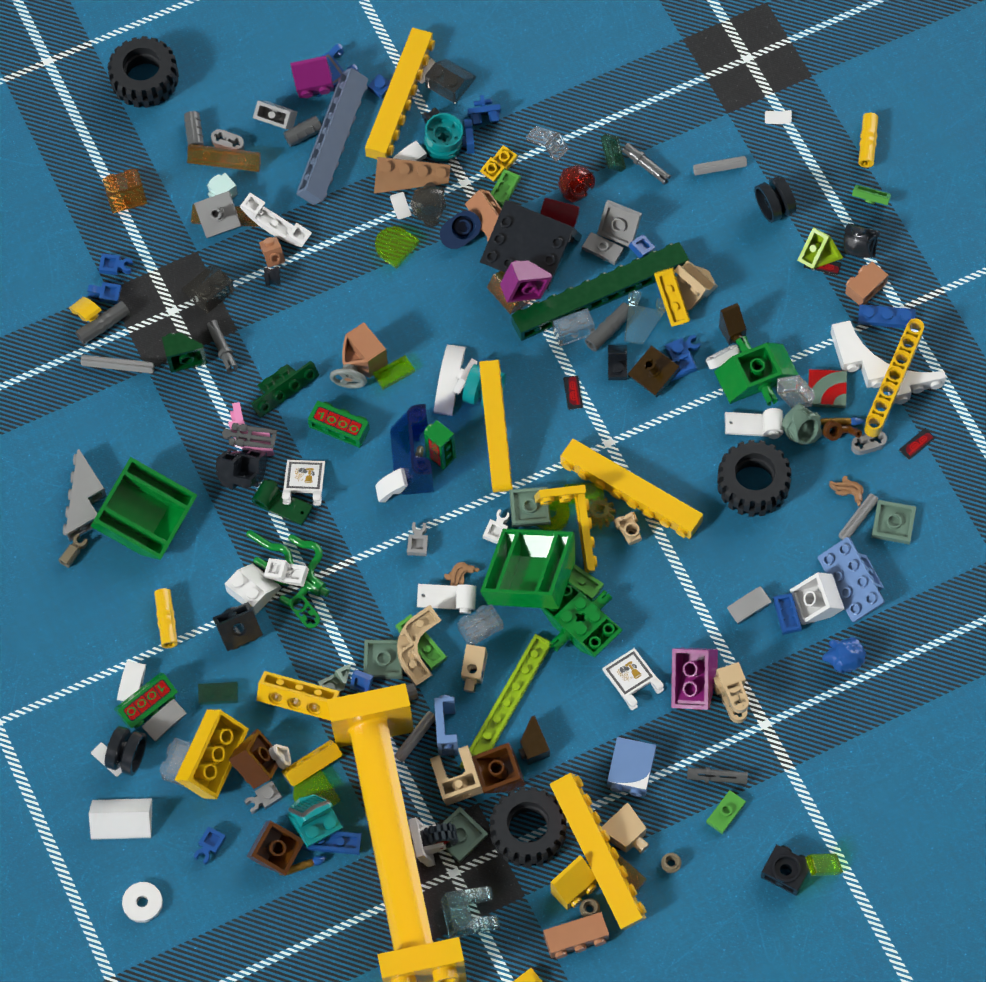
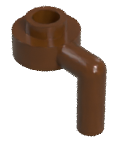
[822,420,862,441]

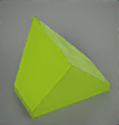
[797,228,843,269]

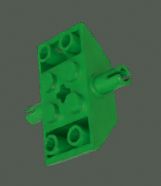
[714,336,799,406]
[541,581,623,657]

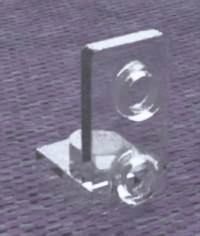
[526,126,569,161]

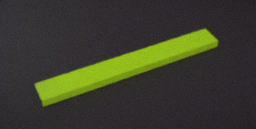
[460,634,551,769]

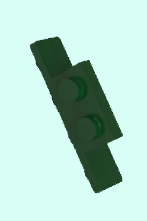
[251,361,319,418]

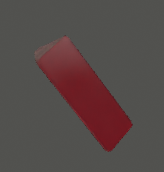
[540,198,580,228]

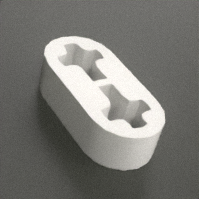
[706,345,741,369]

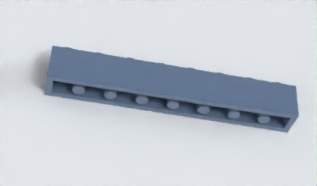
[296,68,368,205]

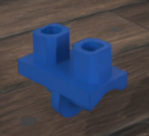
[467,95,501,126]

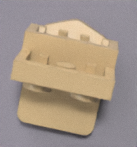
[674,261,718,310]

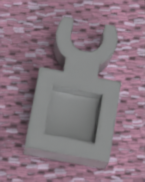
[407,522,428,556]
[245,781,282,814]

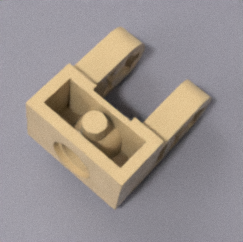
[714,662,749,723]
[430,745,483,806]

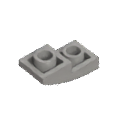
[727,586,772,624]
[142,699,187,741]

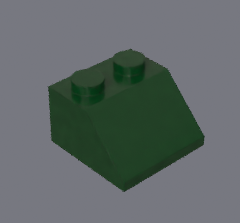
[162,333,207,373]

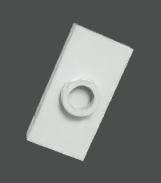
[453,358,477,394]

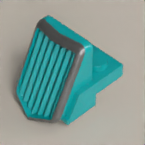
[286,795,343,848]

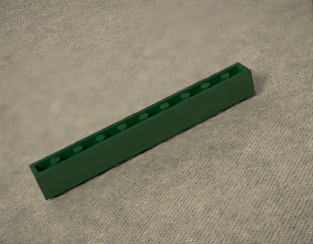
[511,242,689,341]

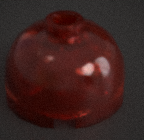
[558,165,596,202]

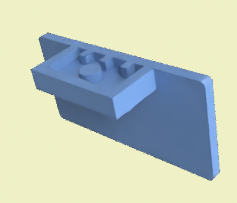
[818,537,885,622]

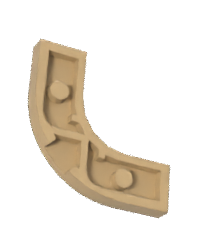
[397,605,441,687]

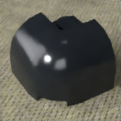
[216,448,267,490]

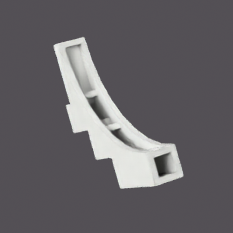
[831,321,946,404]

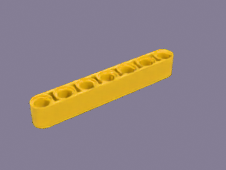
[864,319,924,437]
[479,359,513,493]

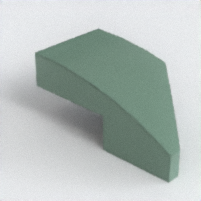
[317,664,351,694]

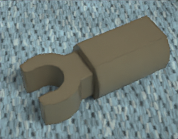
[59,534,89,568]

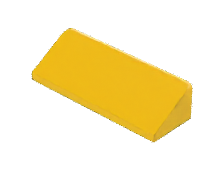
[281,740,342,786]

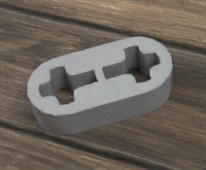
[211,129,245,154]
[851,431,887,455]

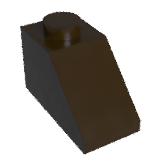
[719,303,747,345]
[518,715,550,765]

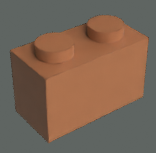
[845,261,889,305]

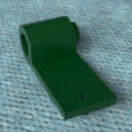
[251,479,313,526]

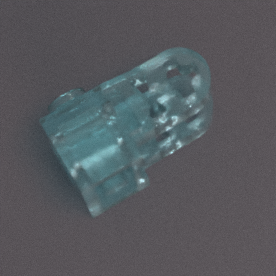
[441,887,500,939]

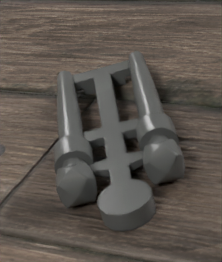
[222,423,277,449]

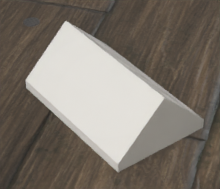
[89,798,152,840]

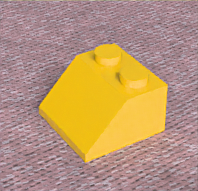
[550,855,597,910]

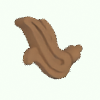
[829,476,864,506]
[444,562,480,586]

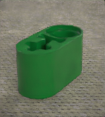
[290,595,320,629]

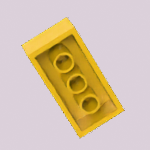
[175,709,249,799]

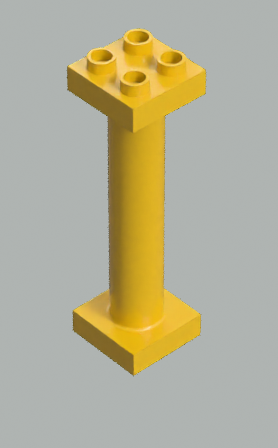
[327,683,467,982]

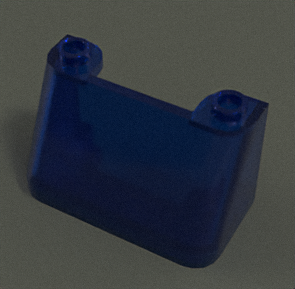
[390,404,434,495]

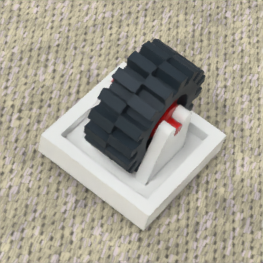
[408,817,458,867]

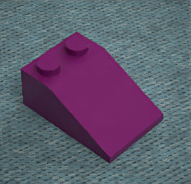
[671,647,718,710]

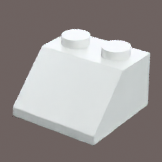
[225,563,281,615]
[790,572,844,625]

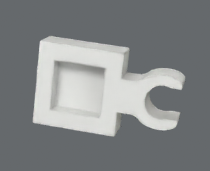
[483,510,509,544]

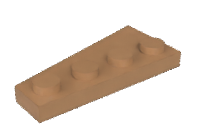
[374,157,451,193]

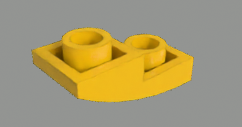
[480,145,518,182]
[69,297,102,322]

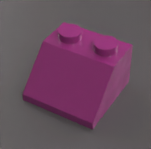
[290,56,335,98]
[500,261,552,303]

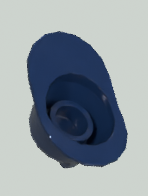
[440,211,481,249]

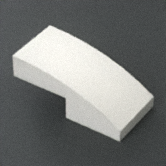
[393,141,427,161]
[375,468,408,502]
[264,558,309,587]
[117,661,147,701]

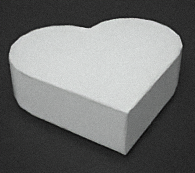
[269,744,291,769]

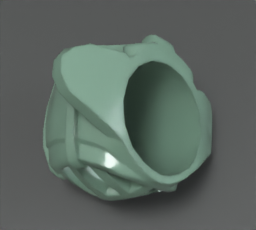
[782,403,823,445]

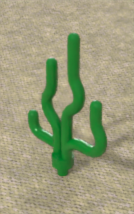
[246,530,330,606]

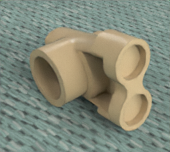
[613,512,642,545]

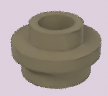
[661,853,681,873]
[580,899,600,917]

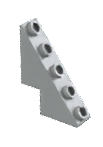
[63,449,107,541]

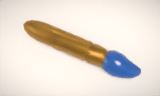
[820,417,864,426]
[279,856,327,876]

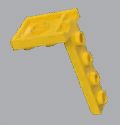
[534,485,597,573]

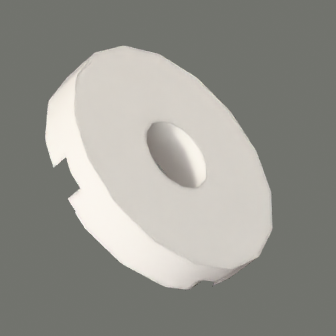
[122,882,163,923]

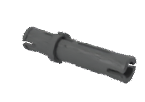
[622,143,671,185]
[206,320,238,372]
[687,767,748,785]

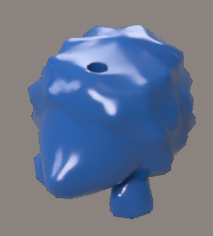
[822,637,866,674]

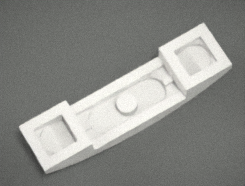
[240,193,312,247]
[434,344,466,416]

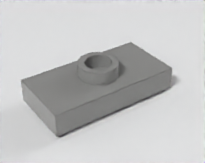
[582,232,624,265]

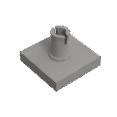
[194,191,242,238]
[597,200,642,246]

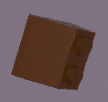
[229,729,278,789]
[472,743,526,794]
[247,820,304,876]

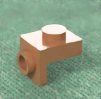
[259,237,285,267]

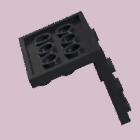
[480,200,582,291]

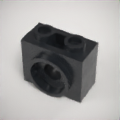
[213,602,263,651]
[761,844,813,896]

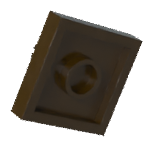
[628,345,681,397]

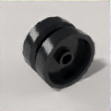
[754,175,797,223]
[104,726,147,776]

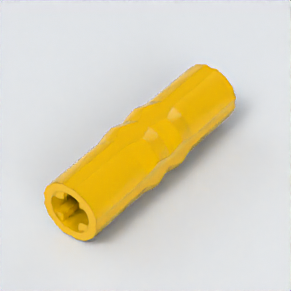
[858,113,879,168]
[154,588,178,648]

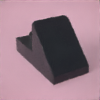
[608,345,627,380]

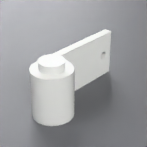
[725,408,783,439]
[417,584,476,614]

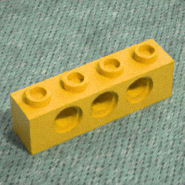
[256,671,340,721]

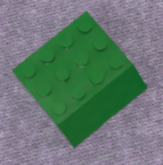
[90,457,197,560]
[480,528,575,609]

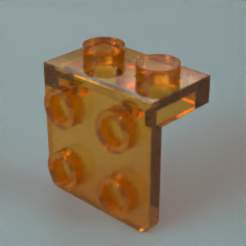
[102,169,148,214]

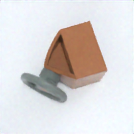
[330,323,388,389]

